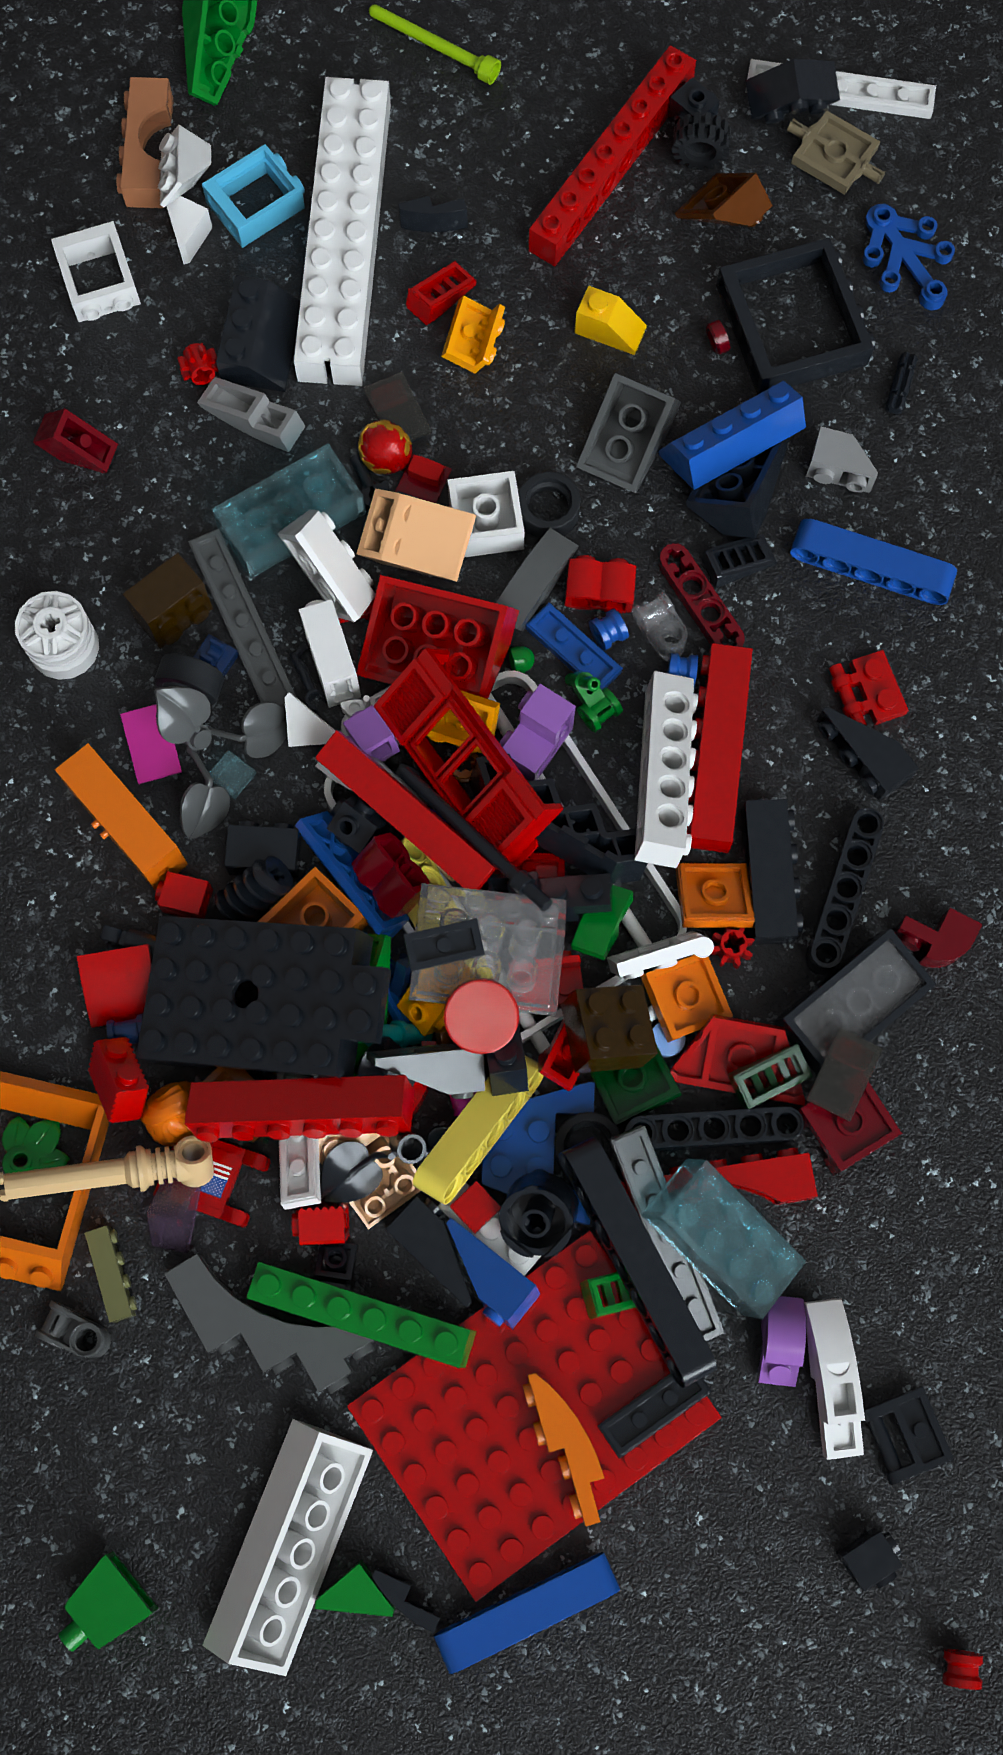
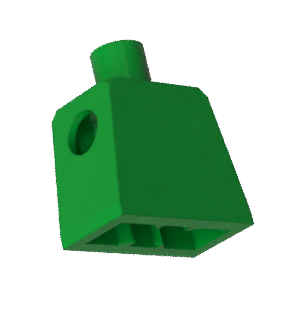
[58,1551,159,1652]

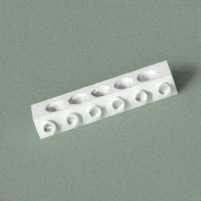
[635,671,698,868]

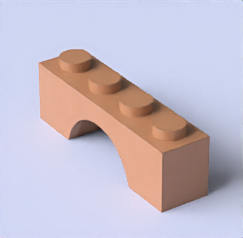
[116,77,173,208]

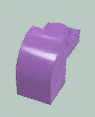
[757,1295,806,1387]

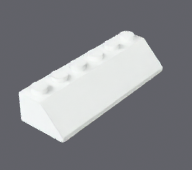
[202,1419,373,1676]

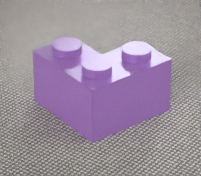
[500,684,576,781]

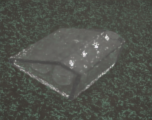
[409,883,566,1016]

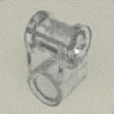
[632,592,688,661]

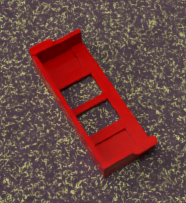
[374,648,564,867]

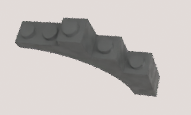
[164,1254,404,1395]

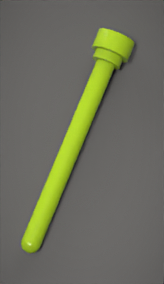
[369,4,501,85]

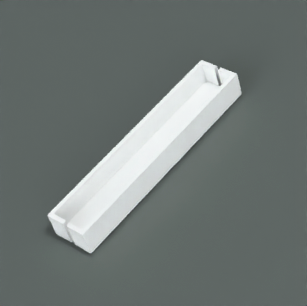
[294,77,391,386]

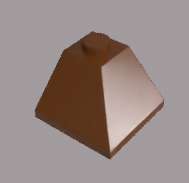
[675,173,773,227]

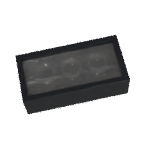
[773,928,937,1077]

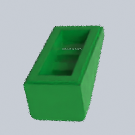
[580,1272,636,1319]

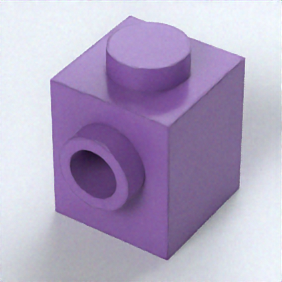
[343,705,400,762]

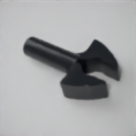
[350,453,390,511]

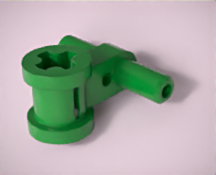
[565,671,623,733]

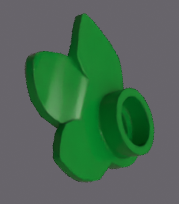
[2,1116,70,1173]

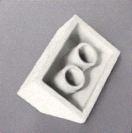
[277,510,376,622]

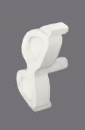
[341,693,384,718]

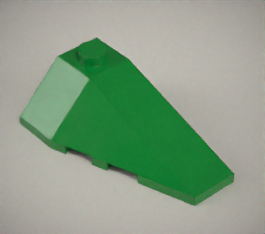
[182,0,257,106]

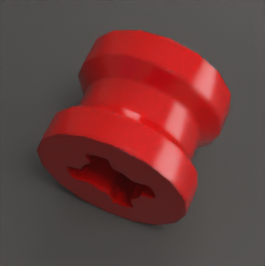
[942,1649,983,1690]

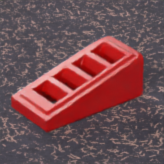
[406,261,477,325]

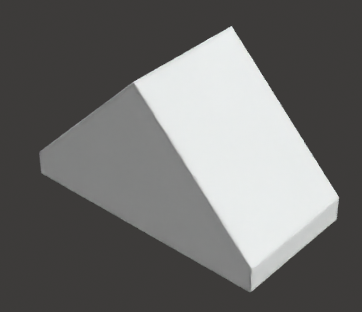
[167,196,212,264]
[285,692,335,747]

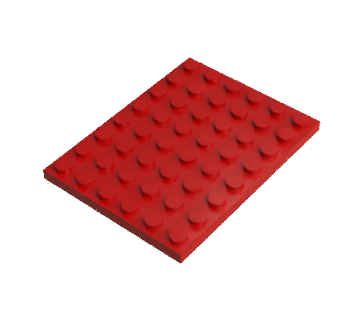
[347,1231,722,1602]

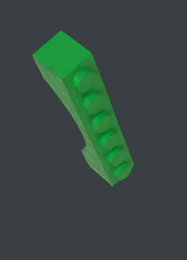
[246,1262,477,1368]

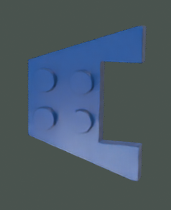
[482,1082,595,1225]

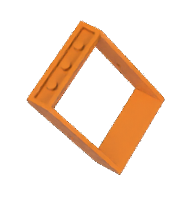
[0,1071,109,1291]

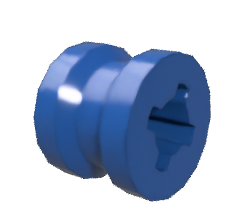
[589,608,629,651]
[667,653,698,688]

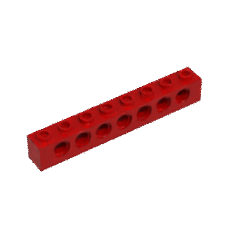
[529,45,697,267]

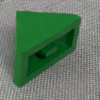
[315,1560,395,1617]

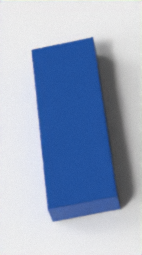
[525,603,623,690]

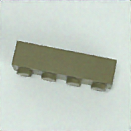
[84,1225,138,1323]

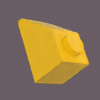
[575,286,647,355]

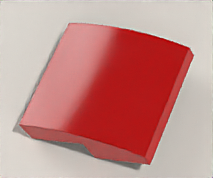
[77,944,152,1028]

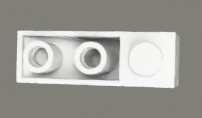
[158,124,211,207]

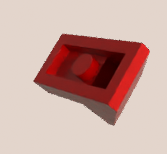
[538,1018,580,1091]

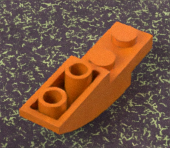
[523,1373,604,1526]

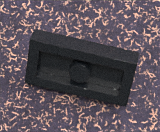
[403,918,485,972]

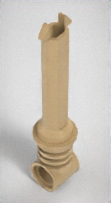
[0,1135,214,1202]

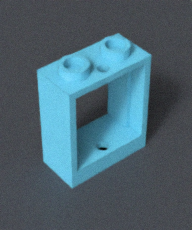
[202,144,305,248]

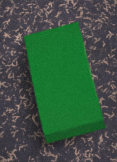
[571,884,633,960]

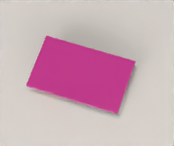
[120,704,182,784]

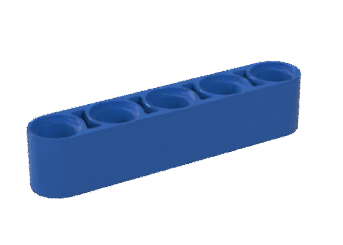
[790,519,957,605]
[433,1552,621,1674]

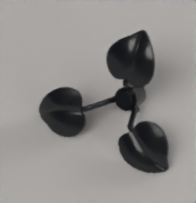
[320,1036,481,1203]

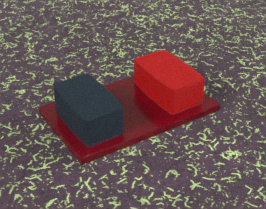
[395,454,452,504]

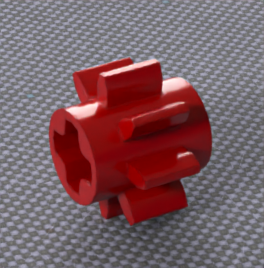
[177,343,219,385]
[710,928,755,969]

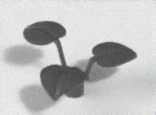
[154,686,287,839]

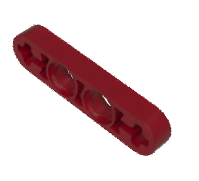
[659,543,745,647]

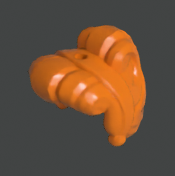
[141,1081,194,1147]

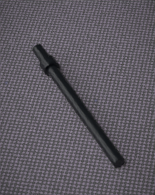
[399,767,553,912]

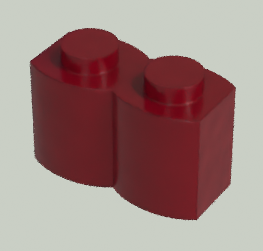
[352,832,431,919]

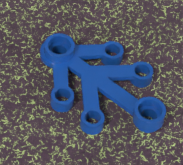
[862,204,955,310]

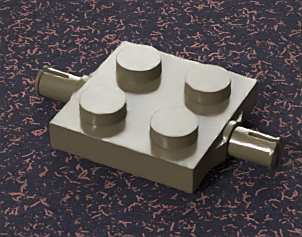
[787,111,885,195]

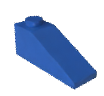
[446,1218,541,1330]

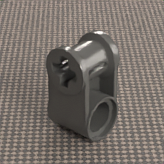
[34,1300,111,1358]

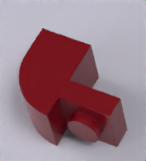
[894,908,982,968]

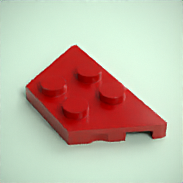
[670,1014,806,1106]

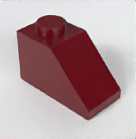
[33,408,118,473]

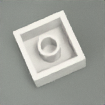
[448,471,525,557]

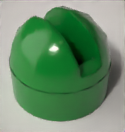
[508,646,535,673]

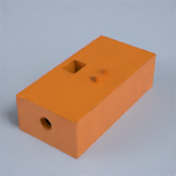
[55,743,188,891]

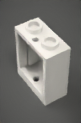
[51,221,141,322]
[299,599,361,708]

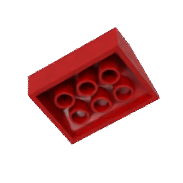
[356,575,519,699]

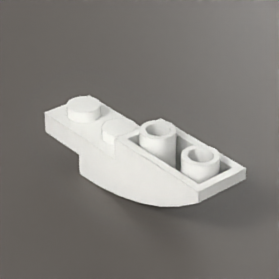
[804,1298,865,1460]

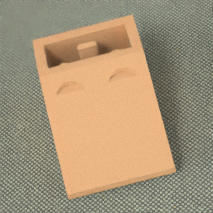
[357,488,476,582]
[318,1133,421,1229]

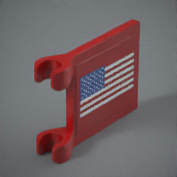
[153,1140,271,1228]

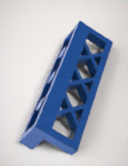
[295,811,410,939]

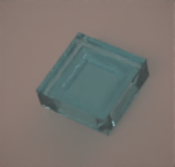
[209,750,256,800]

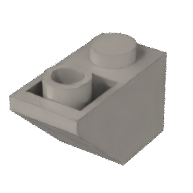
[806,426,878,493]

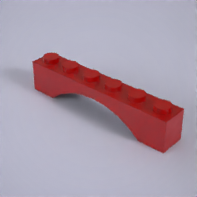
[621,1148,818,1205]

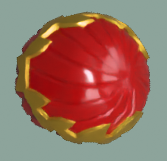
[358,420,412,474]

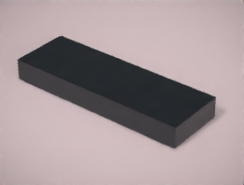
[597,1373,712,1459]

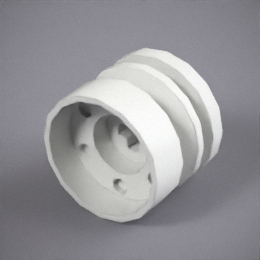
[15,591,99,680]

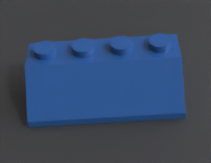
[659,381,806,490]

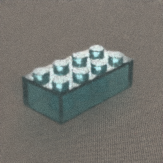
[212,444,366,578]
[642,1159,806,1319]

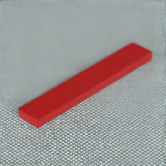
[315,730,497,895]

